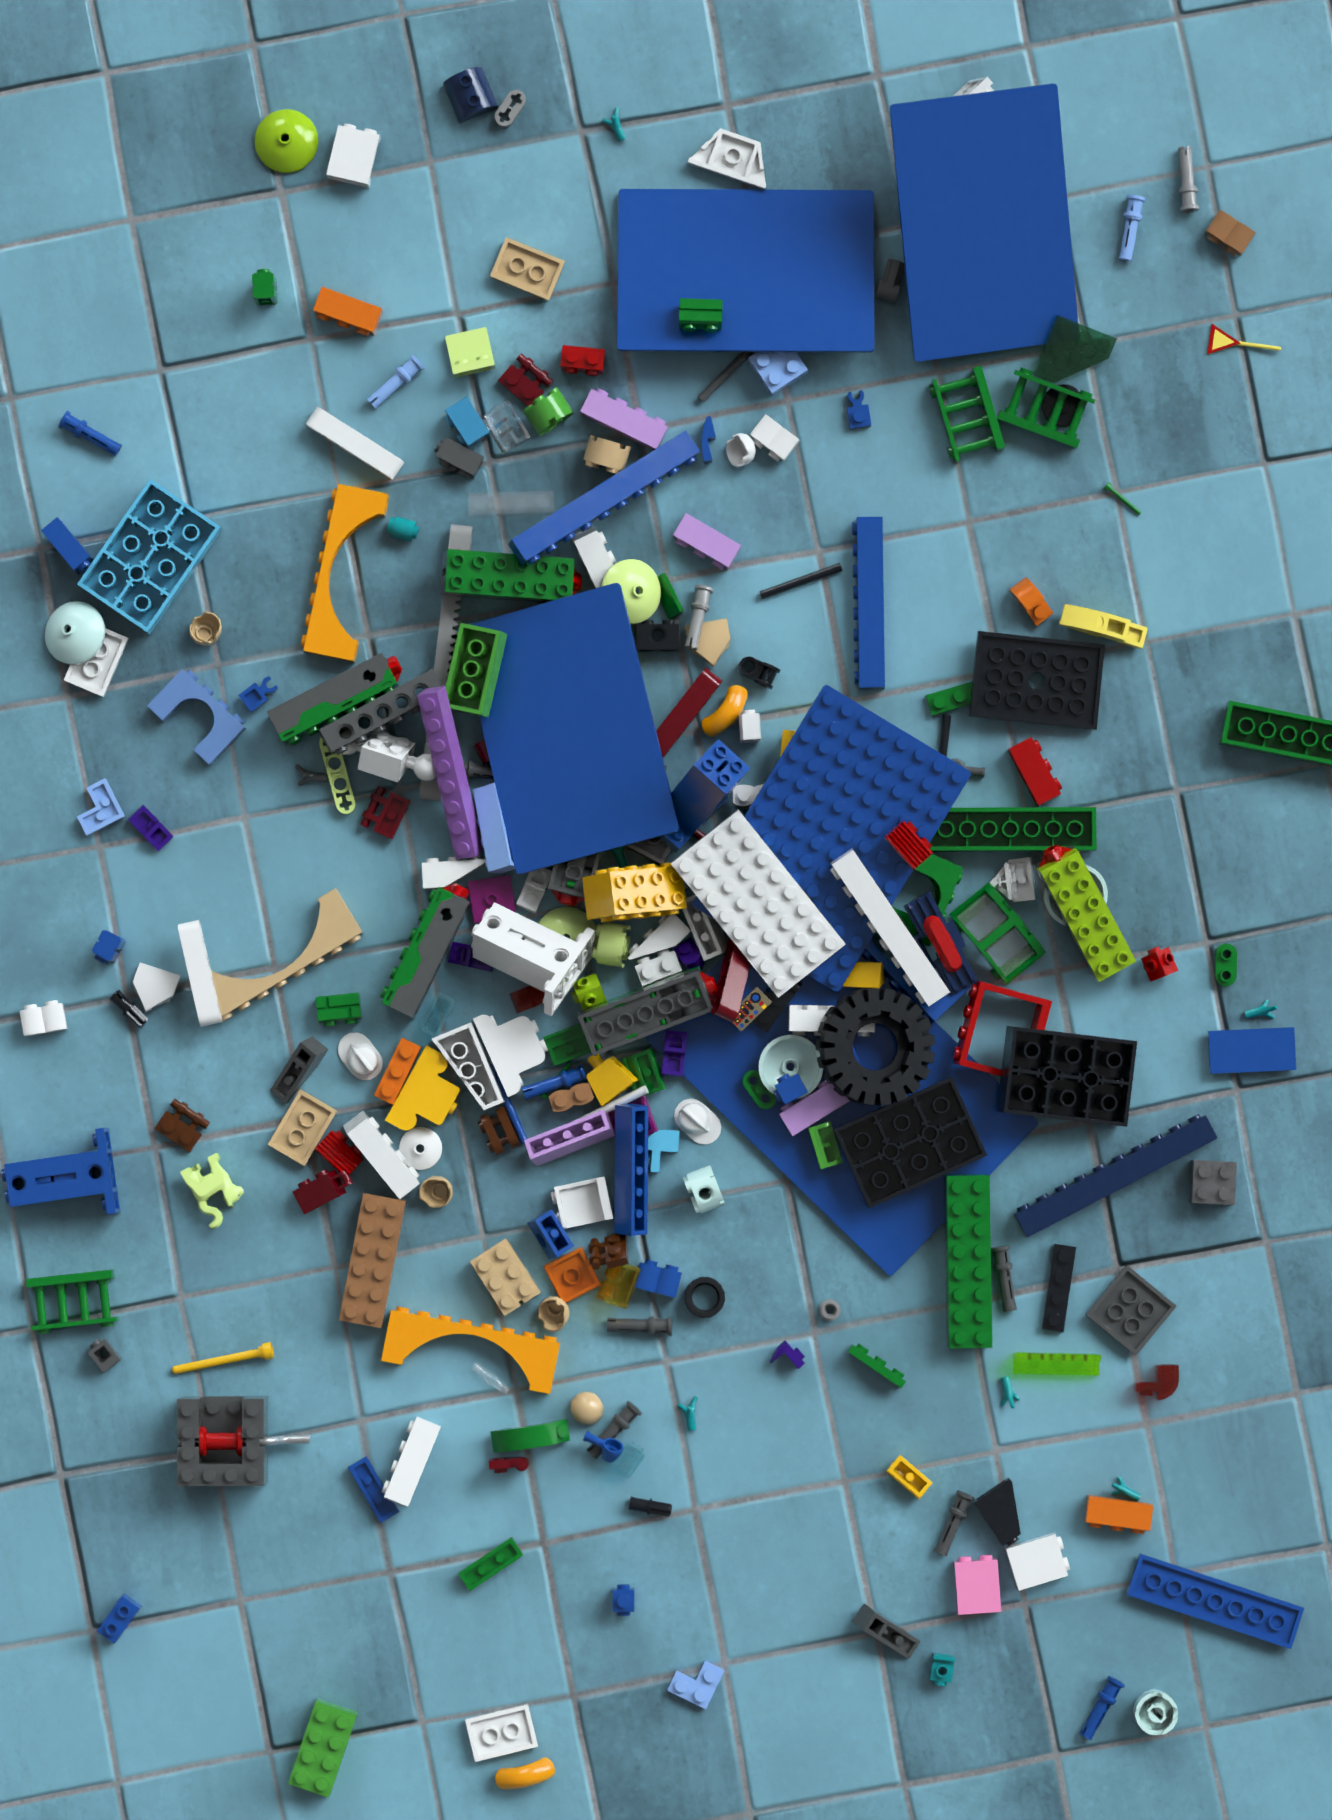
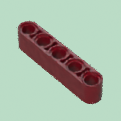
[656,668,723,758]
[711,937,751,1023]

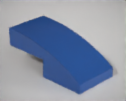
[702,416,716,464]

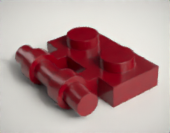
[498,353,554,407]
[360,786,411,840]
[489,1457,529,1473]

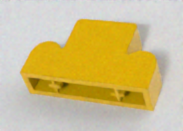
[385,1045,461,1130]

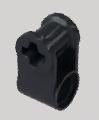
[738,656,781,690]

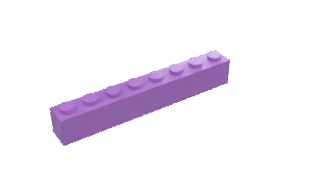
[417,686,484,860]

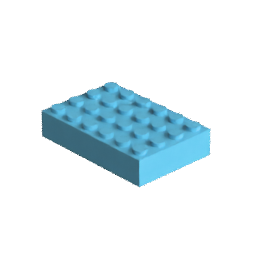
[77,479,223,635]

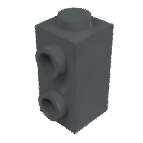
[435,437,484,479]

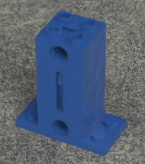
[659,739,751,852]
[1,1128,121,1215]

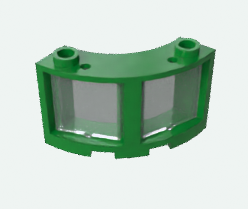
[949,882,1046,985]

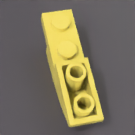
[1059,604,1148,649]

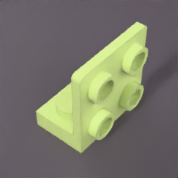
[445,327,496,378]

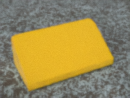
[842,962,884,988]

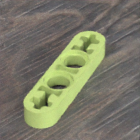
[319,738,356,815]

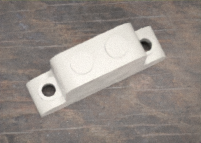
[473,1015,548,1097]

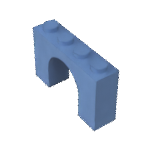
[147,669,246,766]

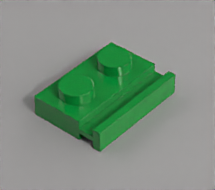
[543,1023,591,1066]
[622,1048,666,1096]

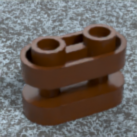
[478,1106,521,1156]

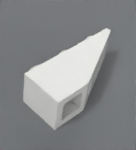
[422,855,485,889]
[627,914,691,960]

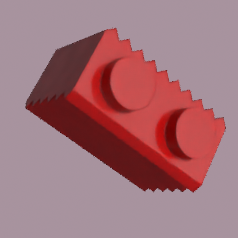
[884,820,933,870]
[315,1130,364,1175]

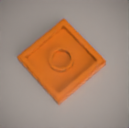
[543,1247,601,1303]

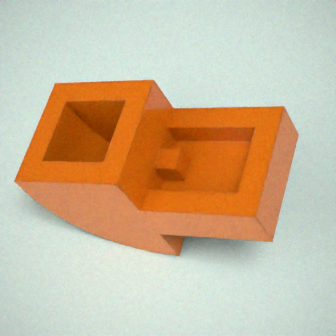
[1009,577,1053,626]

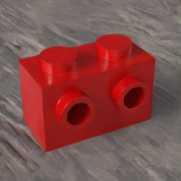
[560,345,605,376]

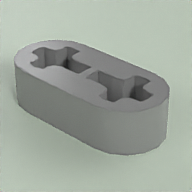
[495,90,526,128]

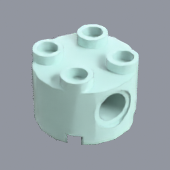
[683,1165,725,1214]
[1133,1689,1178,1735]

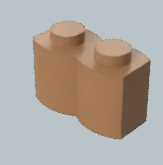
[1205,210,1256,257]
[549,1083,594,1112]

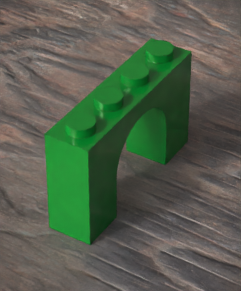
[892,854,963,946]

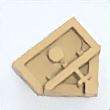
[685,618,731,667]

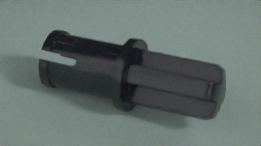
[110,990,148,1027]
[628,1496,672,1517]

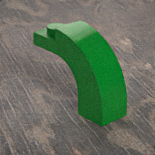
[490,1419,570,1453]

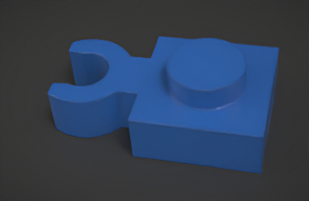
[847,390,871,429]
[238,676,278,713]

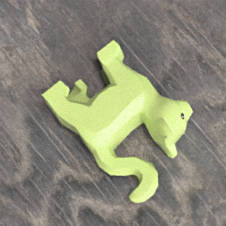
[180,1153,244,1229]

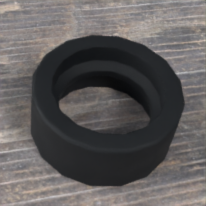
[685,1277,725,1318]

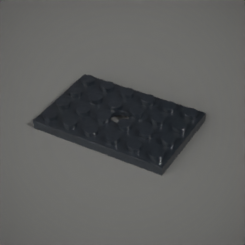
[969,631,1105,730]

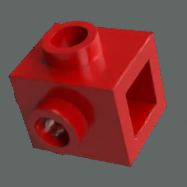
[1141,946,1178,982]

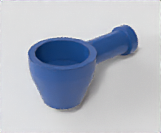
[583,1431,623,1463]

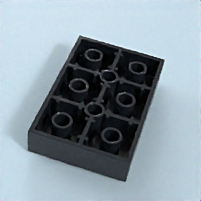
[997,1026,1137,1127]
[833,1077,987,1208]

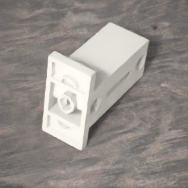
[471,903,595,1016]

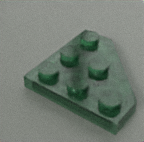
[1033,315,1117,383]

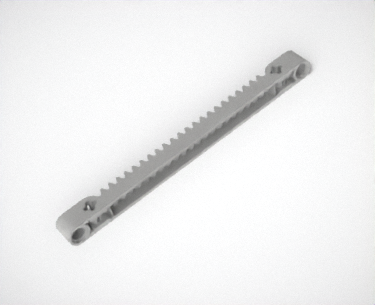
[419,524,473,802]

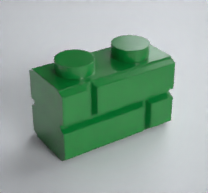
[252,269,278,305]
[679,298,723,333]
[316,992,362,1027]

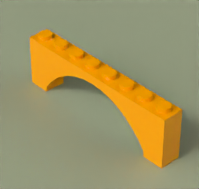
[301,484,390,663]
[381,1306,560,1394]

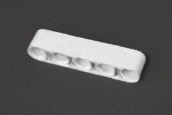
[305,407,404,480]
[178,920,222,1027]

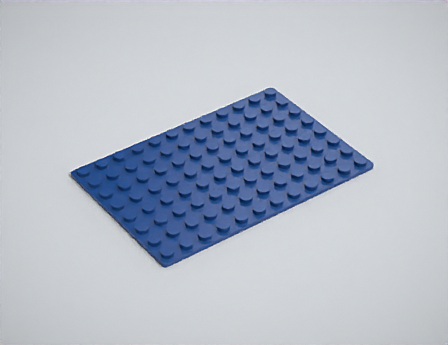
[890,83,1079,362]
[617,189,875,353]
[470,583,679,874]
[692,685,971,992]

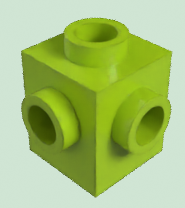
[571,973,607,1010]

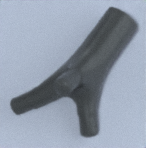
[295,764,327,786]

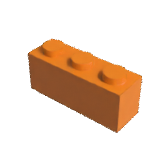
[313,286,383,336]
[374,1038,422,1105]
[1084,1495,1153,1534]

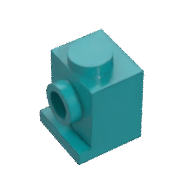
[929,1653,955,1686]

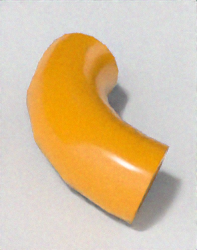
[702,685,748,737]
[495,1757,555,1790]

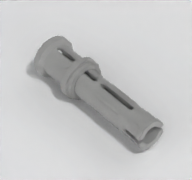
[1178,146,1199,213]
[684,585,714,651]

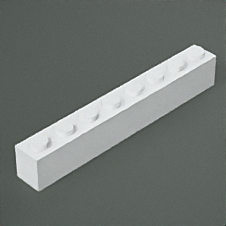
[830,848,950,1006]

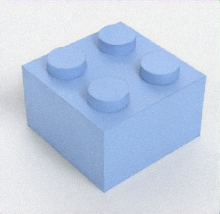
[748,352,808,397]

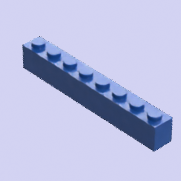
[852,517,885,689]

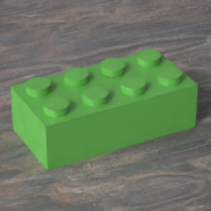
[446,623,508,718]
[288,1699,358,1798]

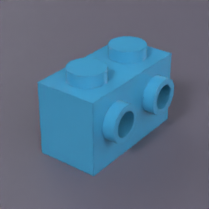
[444,396,490,448]

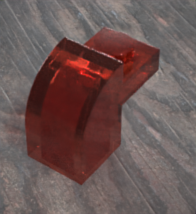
[509,985,545,1014]
[1134,1364,1179,1400]

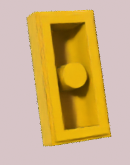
[886,1455,933,1500]

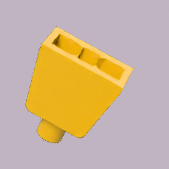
[586,1054,638,1106]

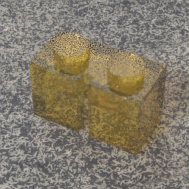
[596,1263,641,1309]

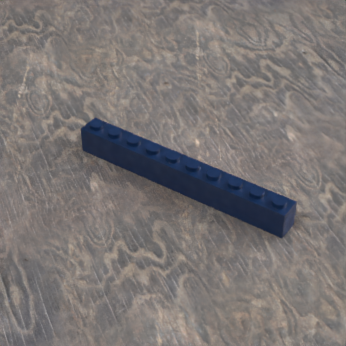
[1014,1114,1217,1237]

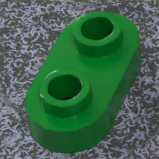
[1214,943,1237,986]
[743,1070,776,1109]

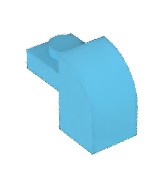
[648,1130,680,1172]

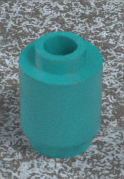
[386,516,419,542]

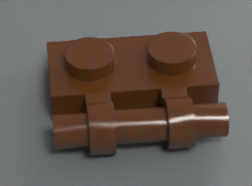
[154,1098,210,1152]
[588,1234,629,1270]

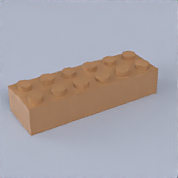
[339,1193,407,1328]

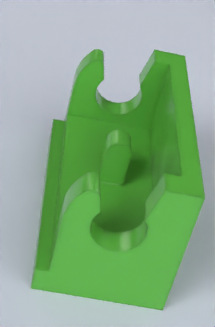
[808,1121,843,1169]

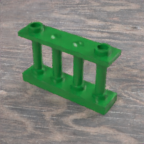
[929,366,1005,464]
[997,367,1095,448]
[26,1269,119,1334]

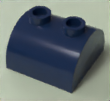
[443,67,499,124]

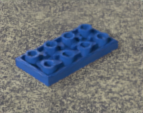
[1208,1027,1296,1074]

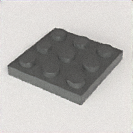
[1086,1265,1176,1356]

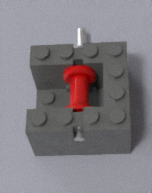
[177,1396,310,1486]

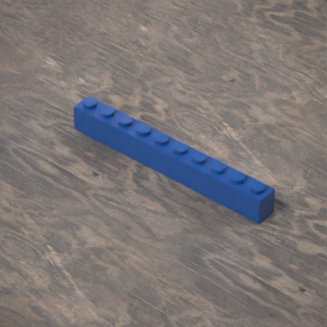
[508,431,700,566]

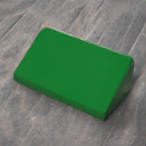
[658,573,683,619]

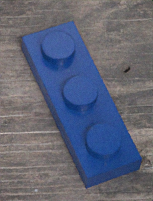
[348,1456,400,1523]

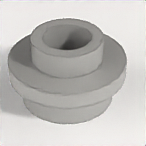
[819,1299,841,1321]

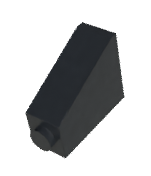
[973,1477,1021,1546]

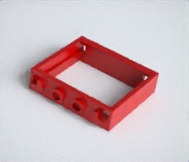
[953,981,1052,1077]

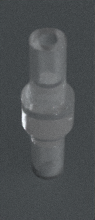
[472,1362,510,1395]

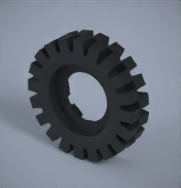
[816,988,935,1106]

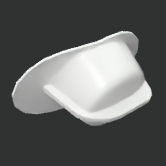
[338,1032,383,1080]
[674,1099,721,1145]

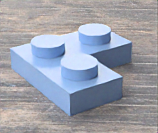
[77,778,126,836]
[667,1660,725,1709]

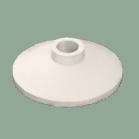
[399,1127,442,1170]

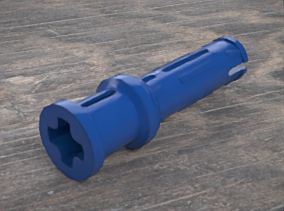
[58,411,122,457]
[522,1064,588,1100]
[1079,1676,1125,1740]

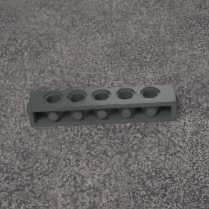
[319,669,442,755]

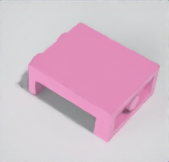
[953,1555,1001,1615]

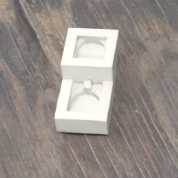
[516,868,552,914]

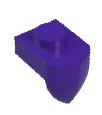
[673,937,705,971]
[770,1340,805,1369]

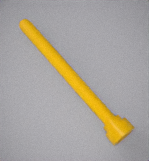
[172,1342,274,1374]

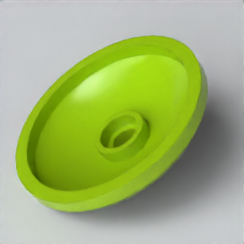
[255,109,318,173]

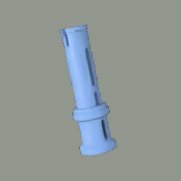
[1119,195,1146,261]
[367,354,425,409]

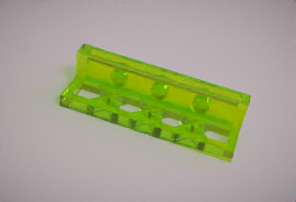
[1013,1352,1101,1376]

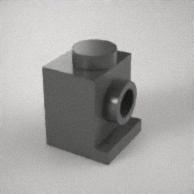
[87,1338,122,1373]

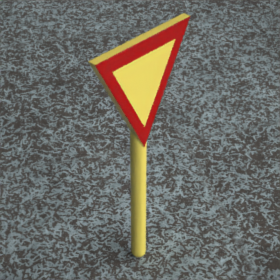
[1207,324,1281,355]

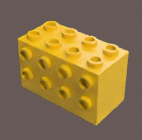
[582,862,687,922]

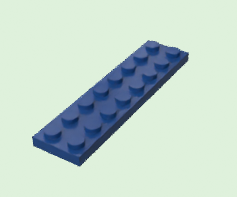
[1127,1553,1304,1649]

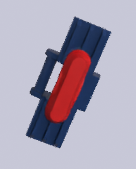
[904,891,978,996]

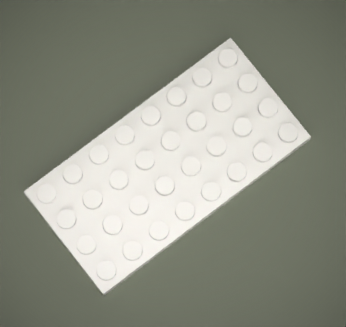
[671,810,846,998]

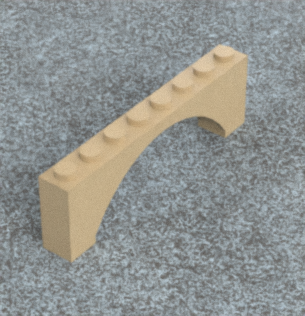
[211,888,363,1022]

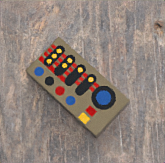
[732,987,772,1031]

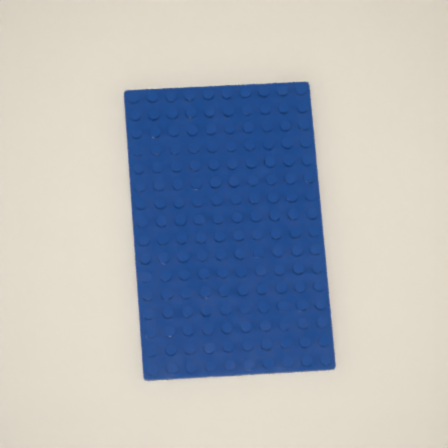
[646,955,1038,1276]

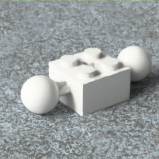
[339,729,436,782]

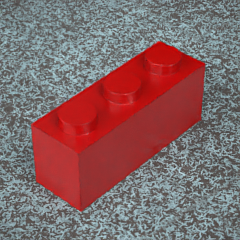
[1007,737,1062,807]

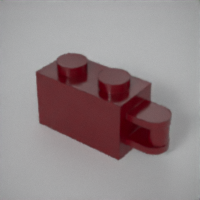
[293,1169,353,1214]

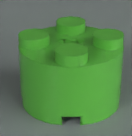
[522,387,574,436]

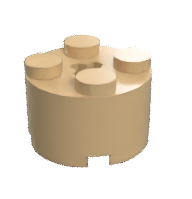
[583,435,631,474]

